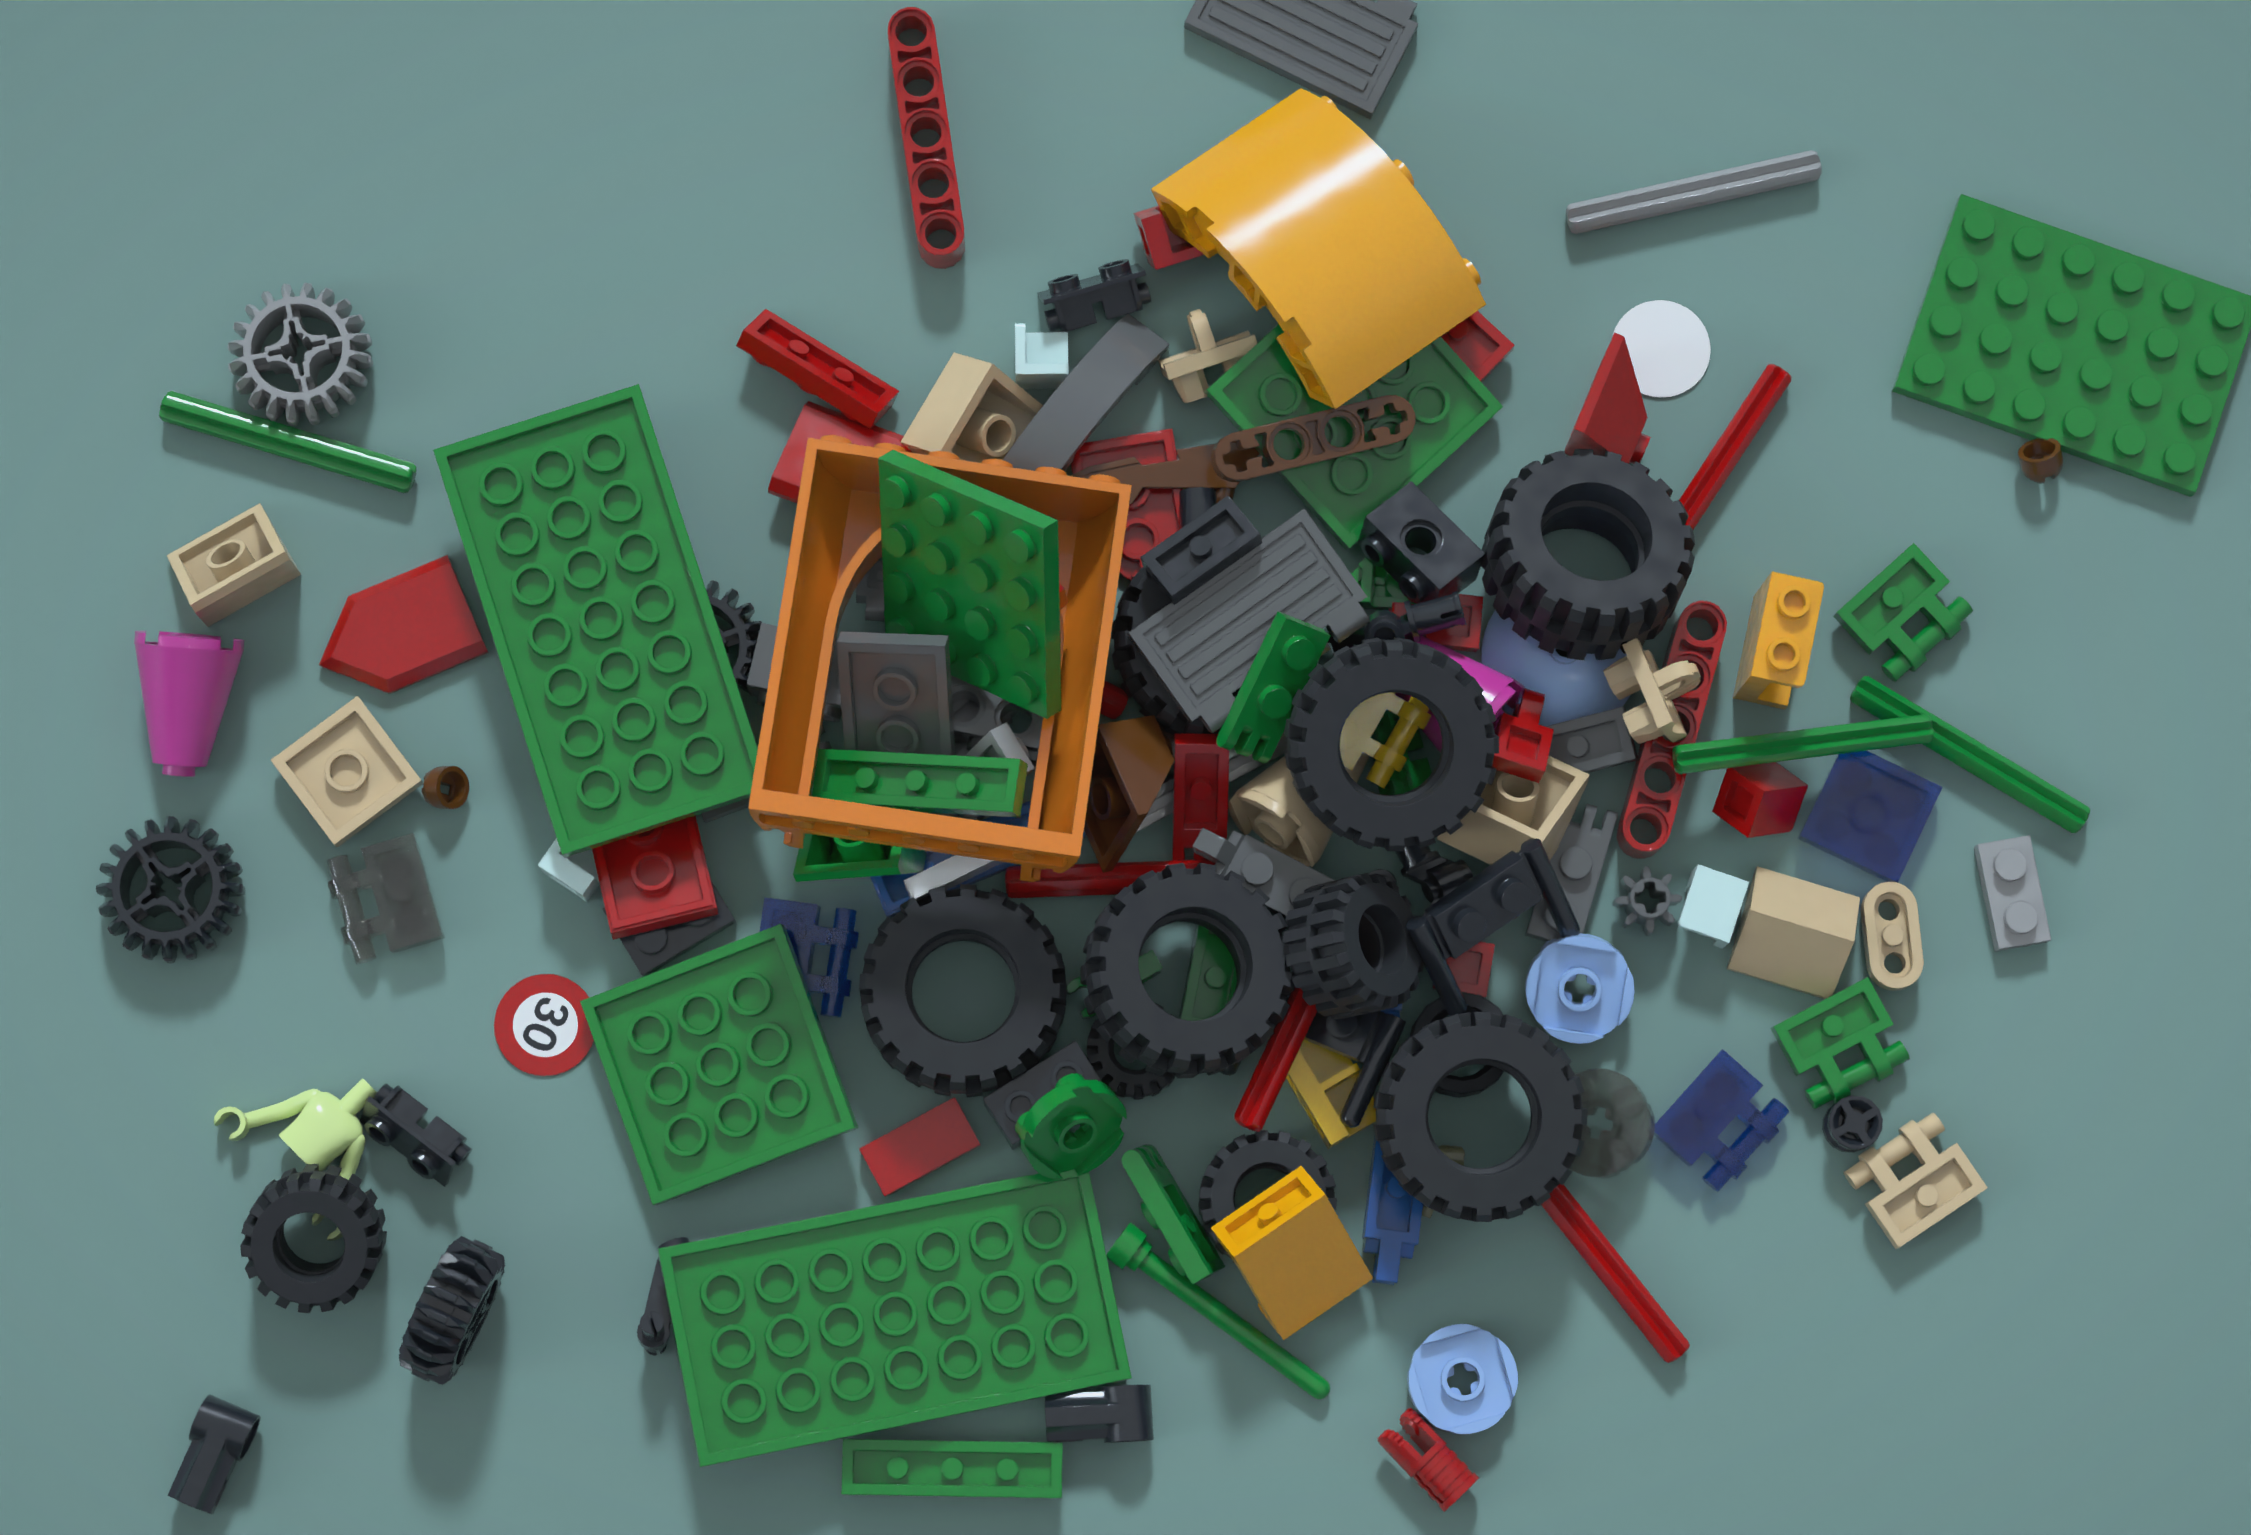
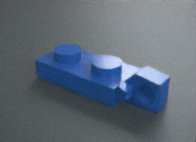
[1362,1133,1423,1285]

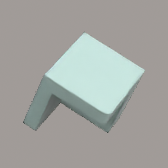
[1015,323,1069,389]
[538,838,600,902]
[1678,864,1749,949]

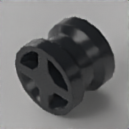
[1822,1095,1883,1153]

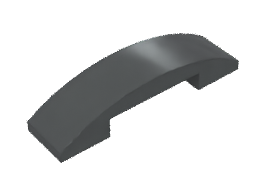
[1003,314,1170,471]

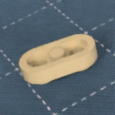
[1860,882,1924,991]

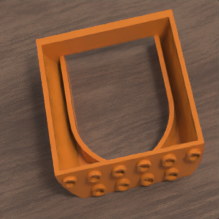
[748,435,1132,882]

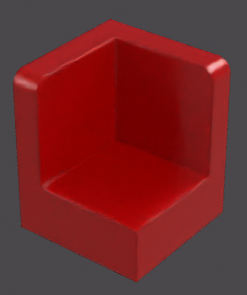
[1133,205,1204,270]
[1712,762,1808,838]

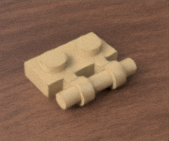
[1844,1112,1988,1249]

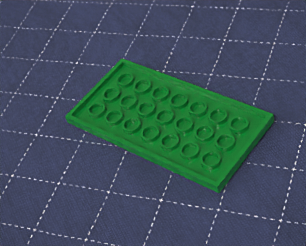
[433,384,758,858]
[657,1169,1132,1468]

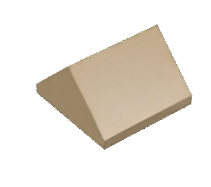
[167,503,301,627]
[1727,866,1860,999]

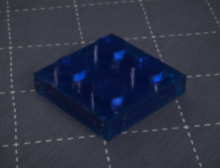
[1797,751,1943,883]

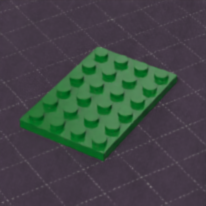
[1892,194,2251,497]

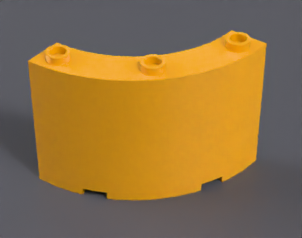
[1151,88,1486,409]

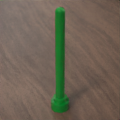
[1106,1222,1331,1399]

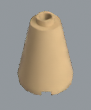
[1228,752,1369,868]

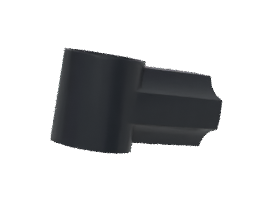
[1044,1385,1154,1443]
[167,1394,261,1514]

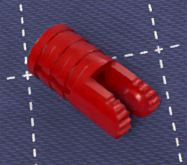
[1377,1408,1479,1512]

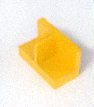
[1286,1040,1376,1149]

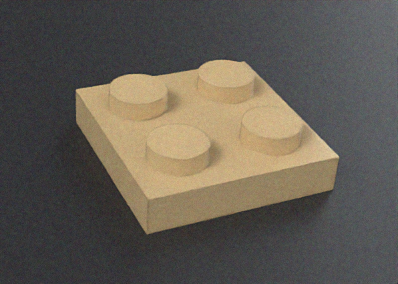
[271,696,423,848]

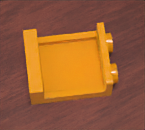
[1733,571,1824,710]
[1211,1166,1373,1340]

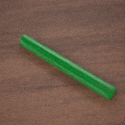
[159,391,417,493]
[1850,676,2091,833]
[1672,714,1934,774]

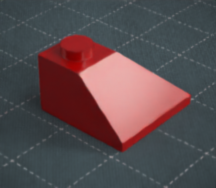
[1564,332,1651,464]

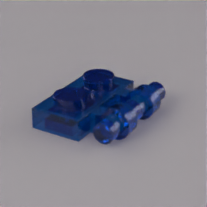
[759,898,859,1018]
[1649,1049,1789,1192]

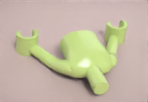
[214,1078,377,1241]

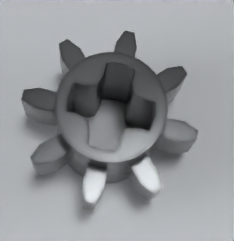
[1612,866,1682,936]

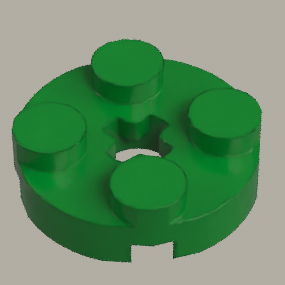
[1015,1073,1127,1179]

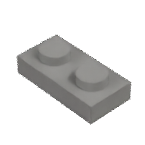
[1974,835,2051,952]

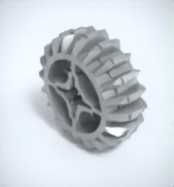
[228,282,373,426]

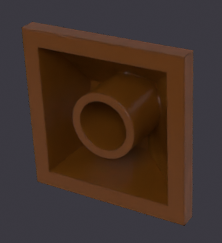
[1084,715,1174,873]

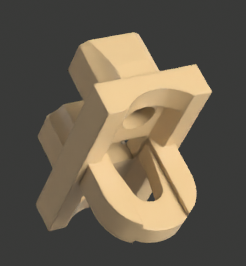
[1158,309,1257,403]
[1603,638,1701,744]

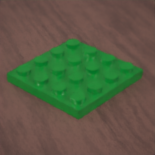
[1204,324,1503,550]
[878,450,1061,719]
[580,924,858,1205]

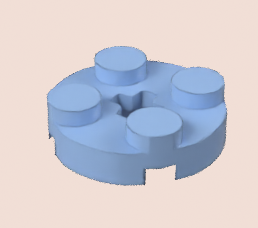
[1525,933,1635,1044]
[1407,1324,1518,1435]

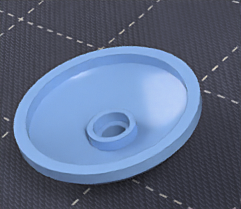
[1481,610,1630,727]

